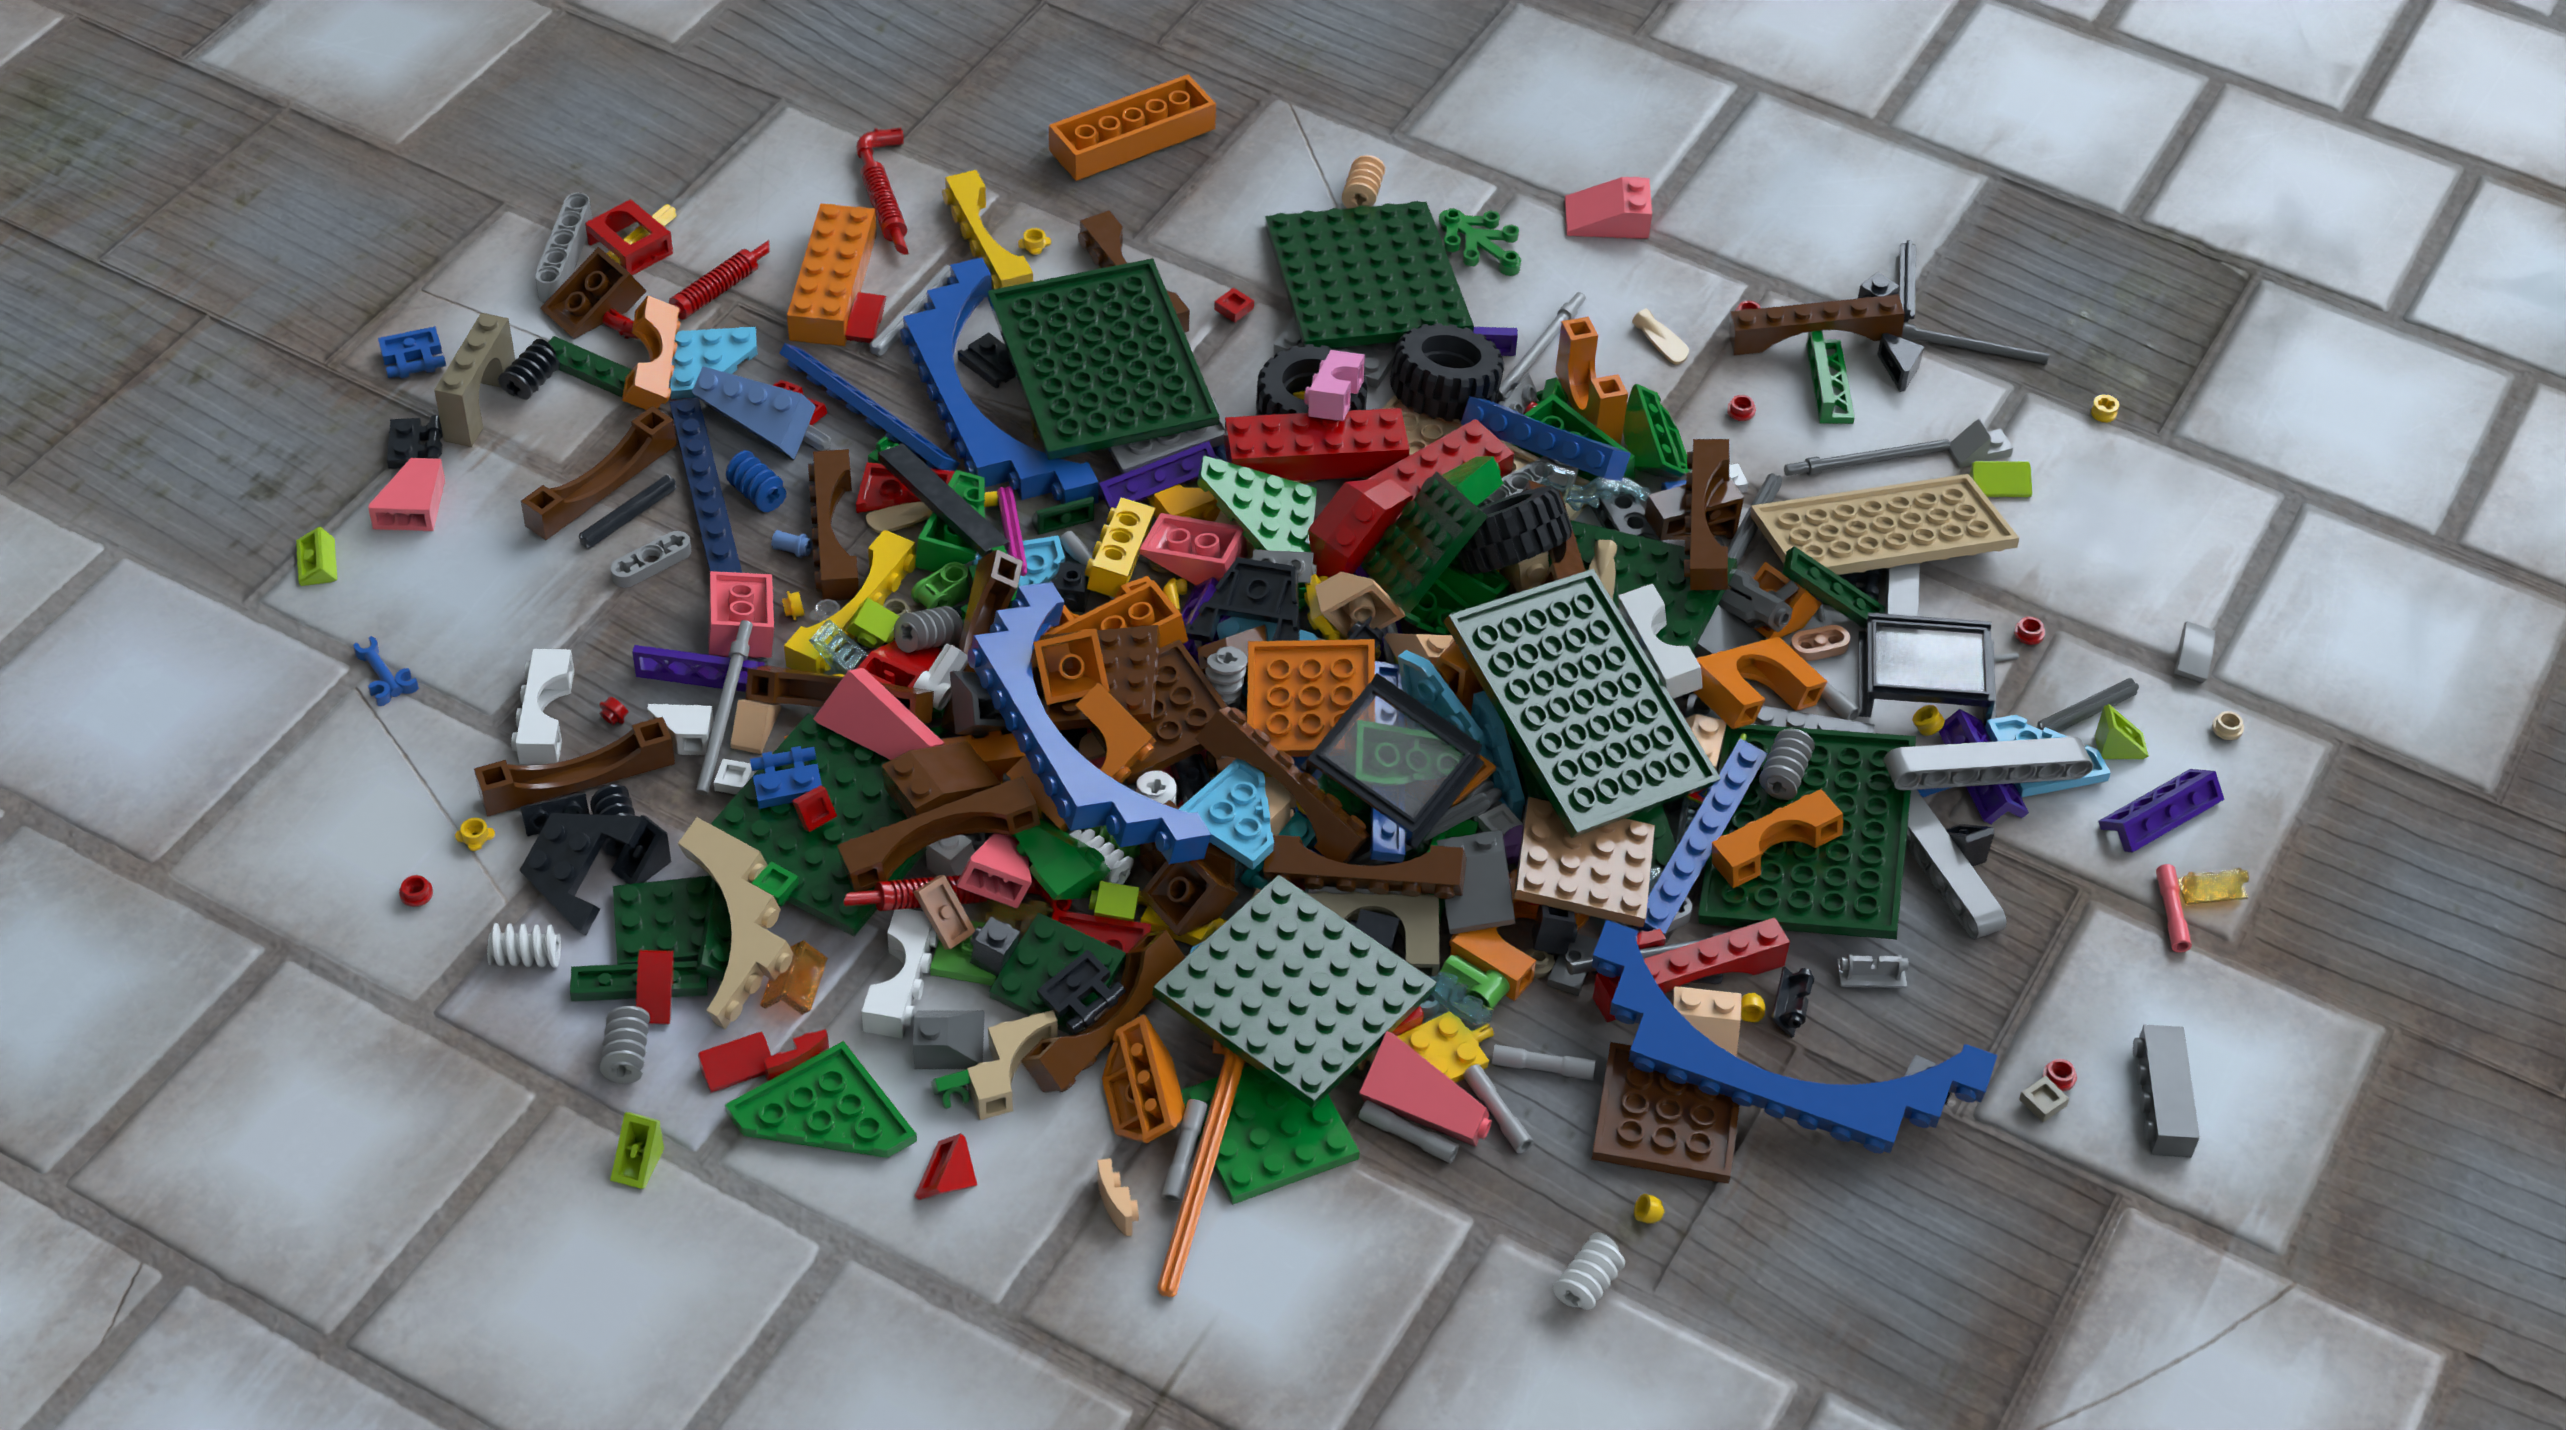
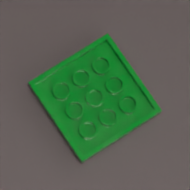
[1181,1065,1360,1205]

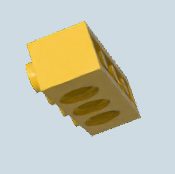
[1085,497,1155,597]

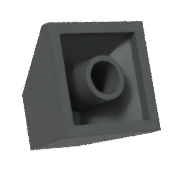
[913,1010,985,1069]

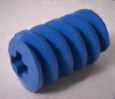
[726,450,787,513]

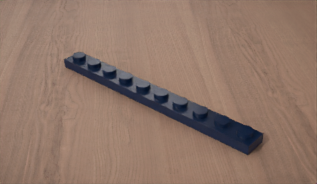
[670,397,742,573]

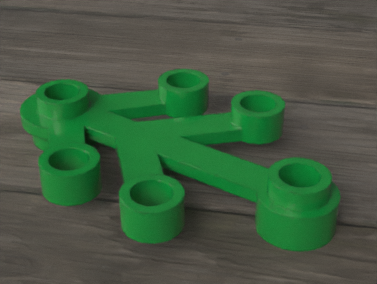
[1439,208,1521,276]

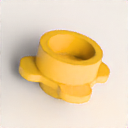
[1018,228,1051,255]
[455,818,495,851]

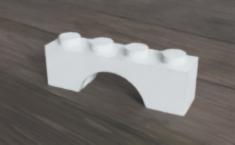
[1618,584,1703,699]
[511,649,574,765]
[862,909,939,1039]

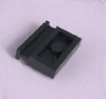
[958,333,1017,389]

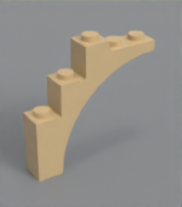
[678,817,794,1029]

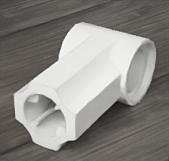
[913,643,968,711]

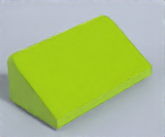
[1969,461,2032,497]
[296,526,338,586]

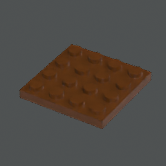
[1031,625,1160,730]
[1089,639,1228,785]
[1592,1042,1740,1184]

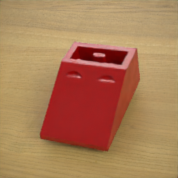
[856,640,942,688]

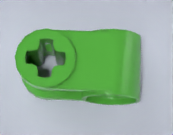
[911,562,970,609]

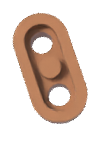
[1790,625,1850,661]

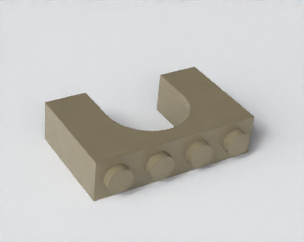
[434,313,516,447]
[1307,891,1439,981]

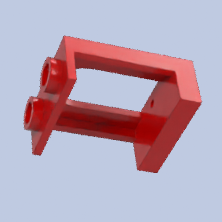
[585,199,673,276]

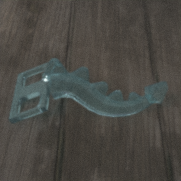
[1541,463,1652,511]

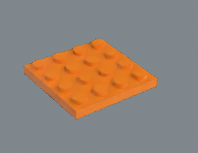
[1247,639,1375,757]

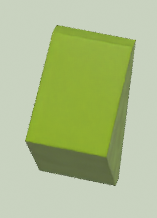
[2095,704,2149,759]
[610,1112,664,1189]

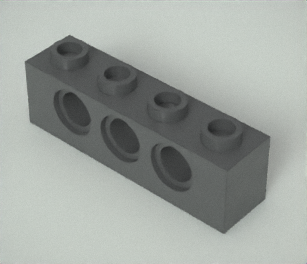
[1590,477,1664,542]

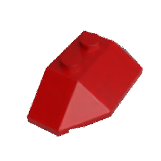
[1308,478,1414,579]

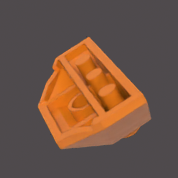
[1102,1014,1185,1143]

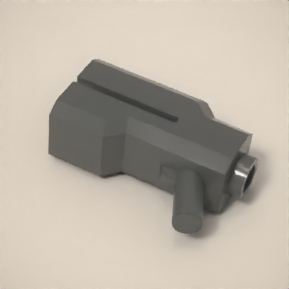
[1718,569,1799,632]

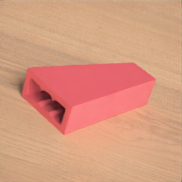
[813,668,945,760]
[1359,1031,1492,1147]

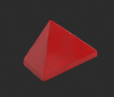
[914,1133,978,1200]

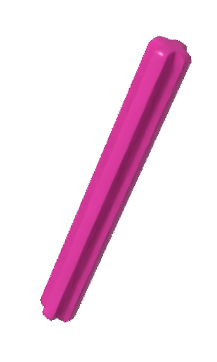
[997,486,1027,577]

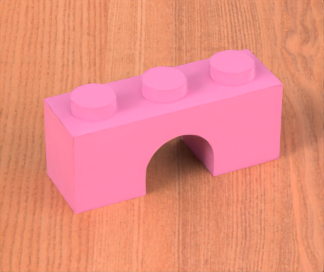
[1304,350,1365,421]

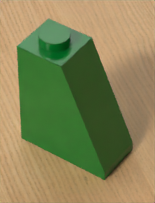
[1442,456,1503,506]

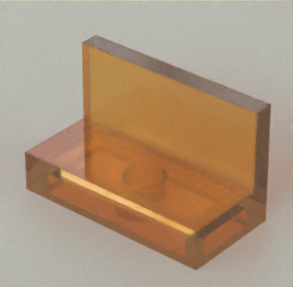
[760,940,828,1015]

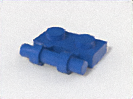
[378,326,446,379]
[750,746,822,809]

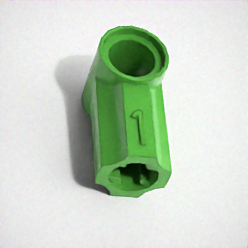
[1439,955,1510,1014]

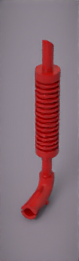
[856,127,909,255]
[603,240,770,339]
[844,874,1072,912]

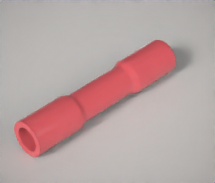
[2156,864,2192,953]

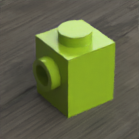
[846,597,900,649]
[1089,881,1139,921]

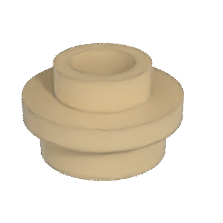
[2212,711,2244,740]

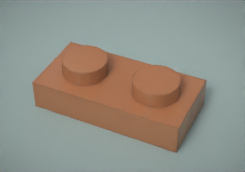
[913,875,975,949]

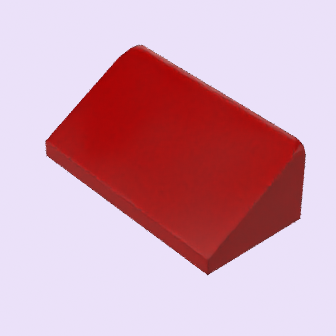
[698,1032,771,1093]

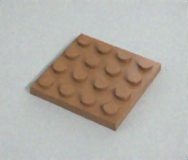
[1514,797,1655,927]

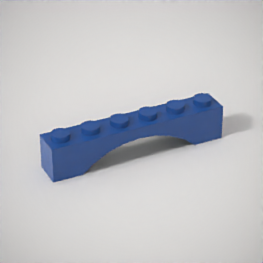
[1461,396,1631,482]

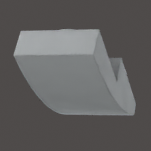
[2174,621,2215,683]

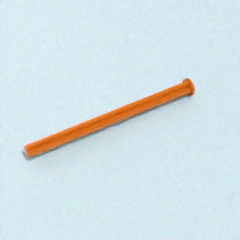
[1157,1047,1246,1298]

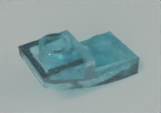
[1430,972,1494,1026]

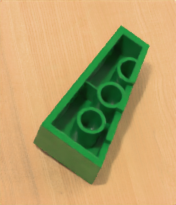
[1512,394,1635,484]

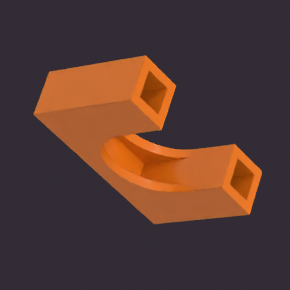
[1555,316,1628,445]
[1693,636,1828,729]
[1006,682,1156,832]
[1449,869,1589,1001]

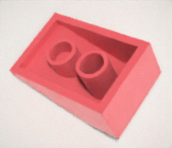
[1565,177,1652,239]
[1139,513,1248,586]
[708,571,774,658]

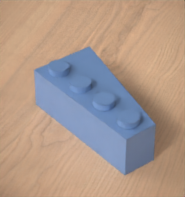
[692,366,816,459]

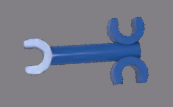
[354,636,419,706]

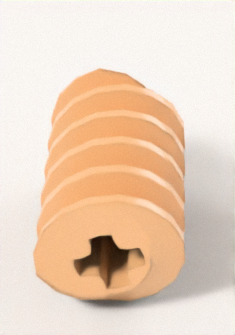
[1341,155,1385,209]

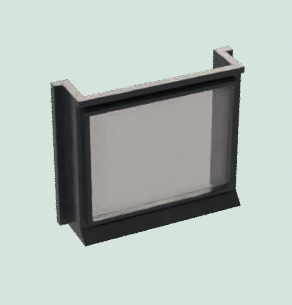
[1858,613,1997,726]
[1300,673,1484,850]

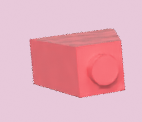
[368,458,445,531]
[957,833,1032,909]

